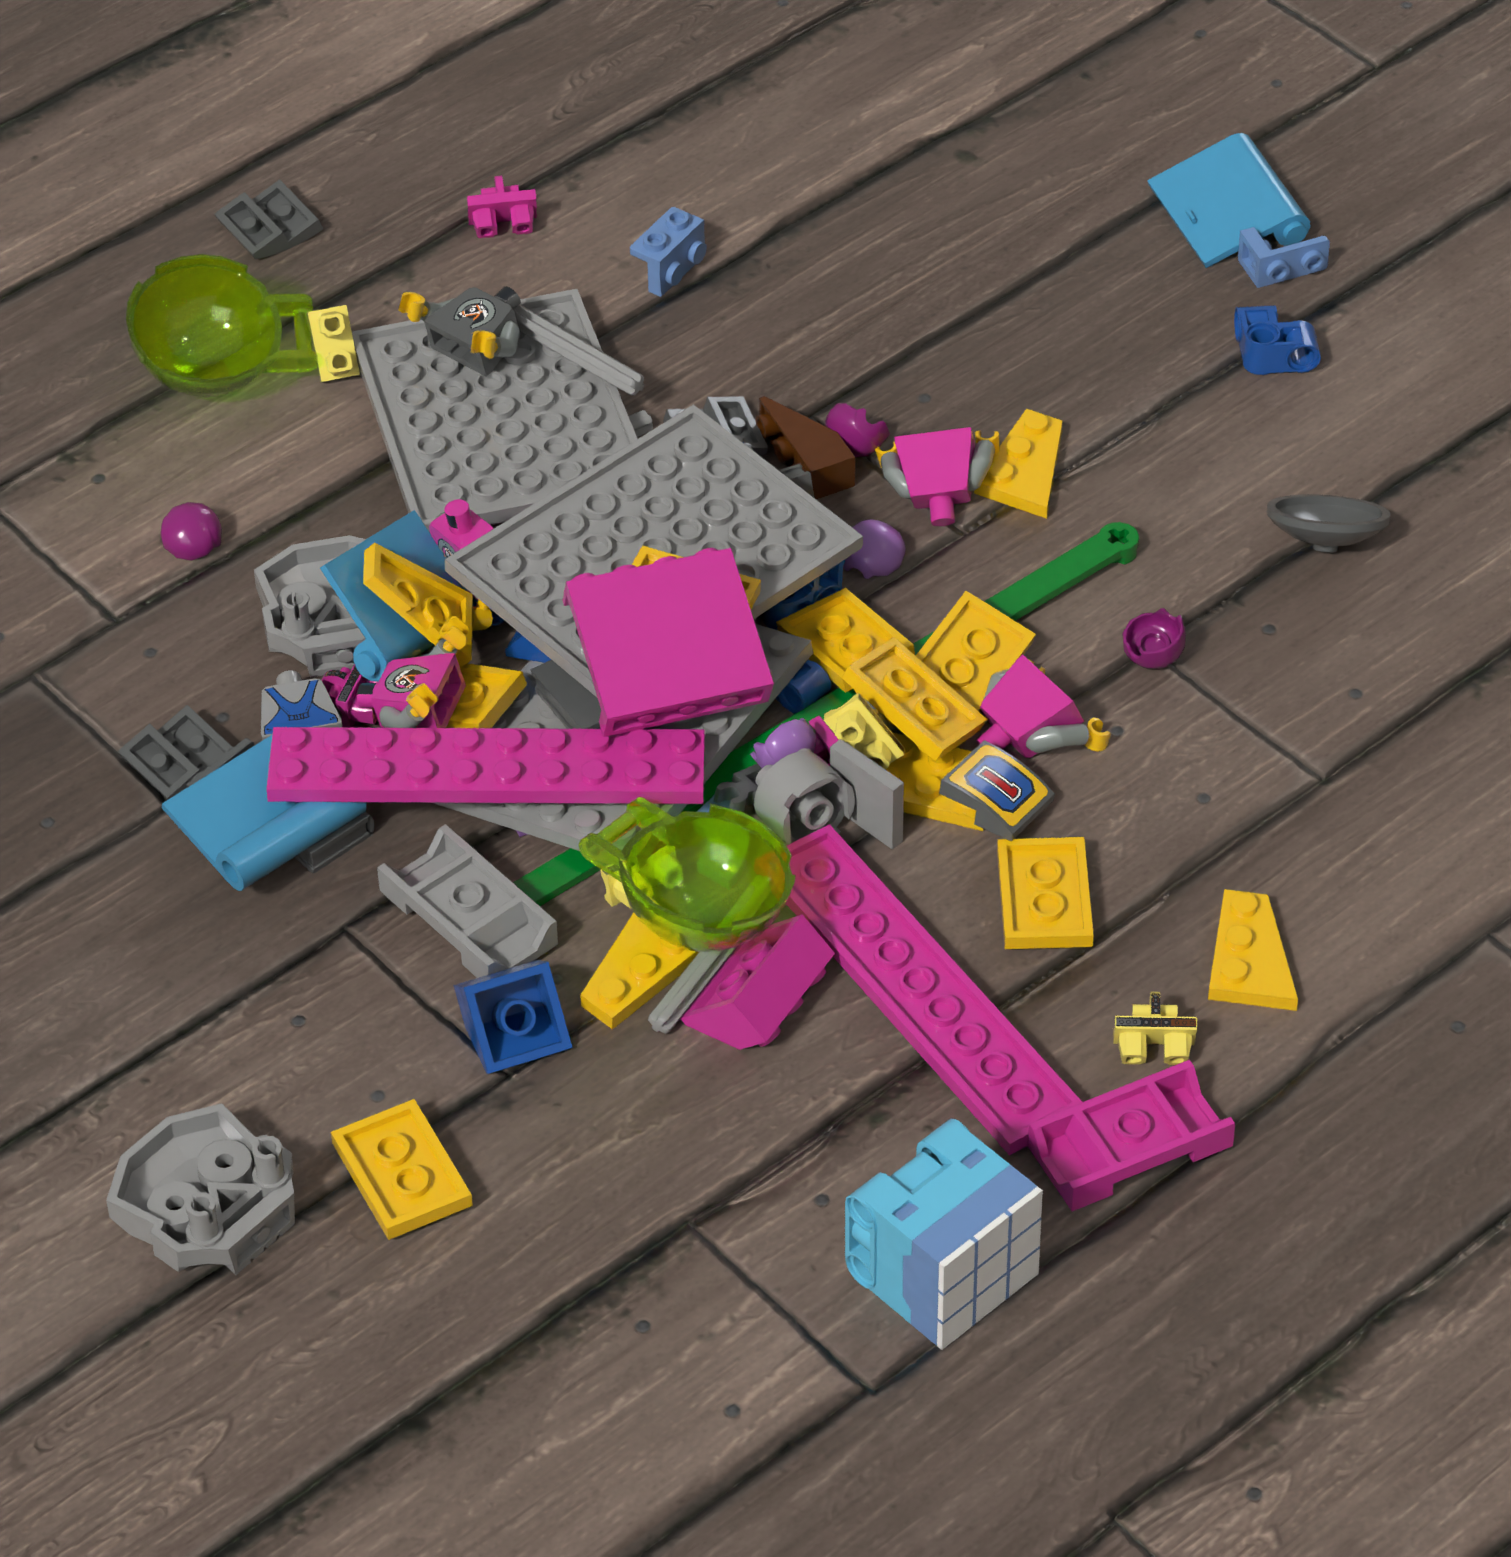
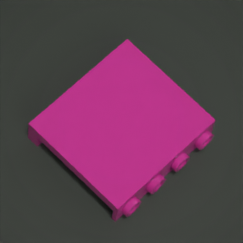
[562,548,774,737]

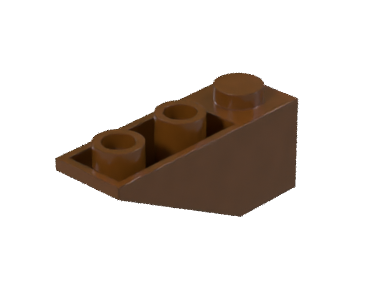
[756,396,855,499]

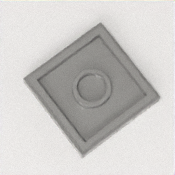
[830,739,904,850]

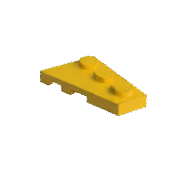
[974,408,1063,519]
[363,543,473,668]
[1208,889,1298,1011]
[580,899,705,1030]

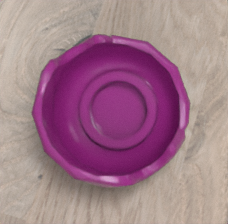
[825,403,890,458]
[160,502,222,561]
[1122,608,1186,669]

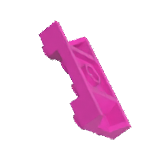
[1028,1059,1235,1212]

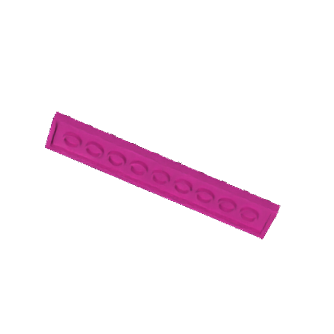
[266,727,705,804]
[757,824,1082,1155]

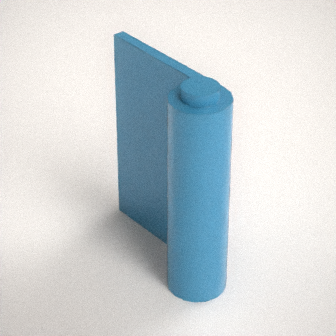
[1147,133,1310,268]
[320,510,475,682]
[162,735,367,891]

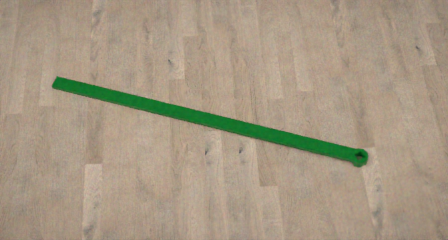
[513,522,1139,906]

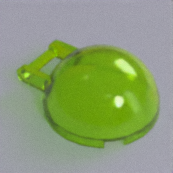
[126,254,318,397]
[579,797,796,952]

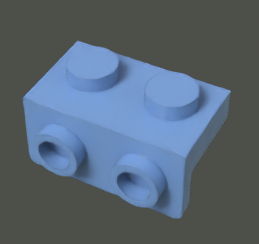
[630,207,707,297]

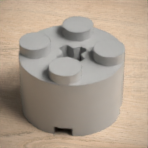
[754,748,855,845]

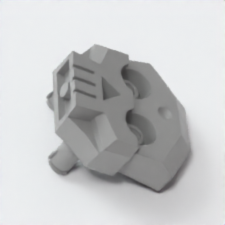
[254,535,366,678]
[106,1103,295,1275]

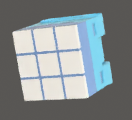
[845,1118,1043,1350]

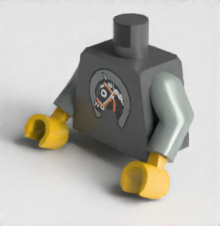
[398,286,521,377]

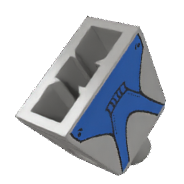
[261,670,342,741]

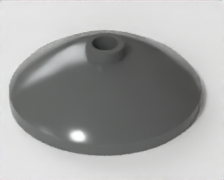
[1267,494,1391,552]

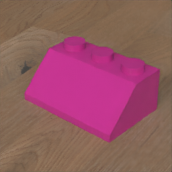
[680,914,835,1050]

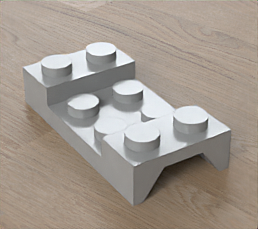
[377,824,558,978]

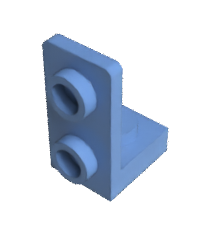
[1238,227,1330,288]

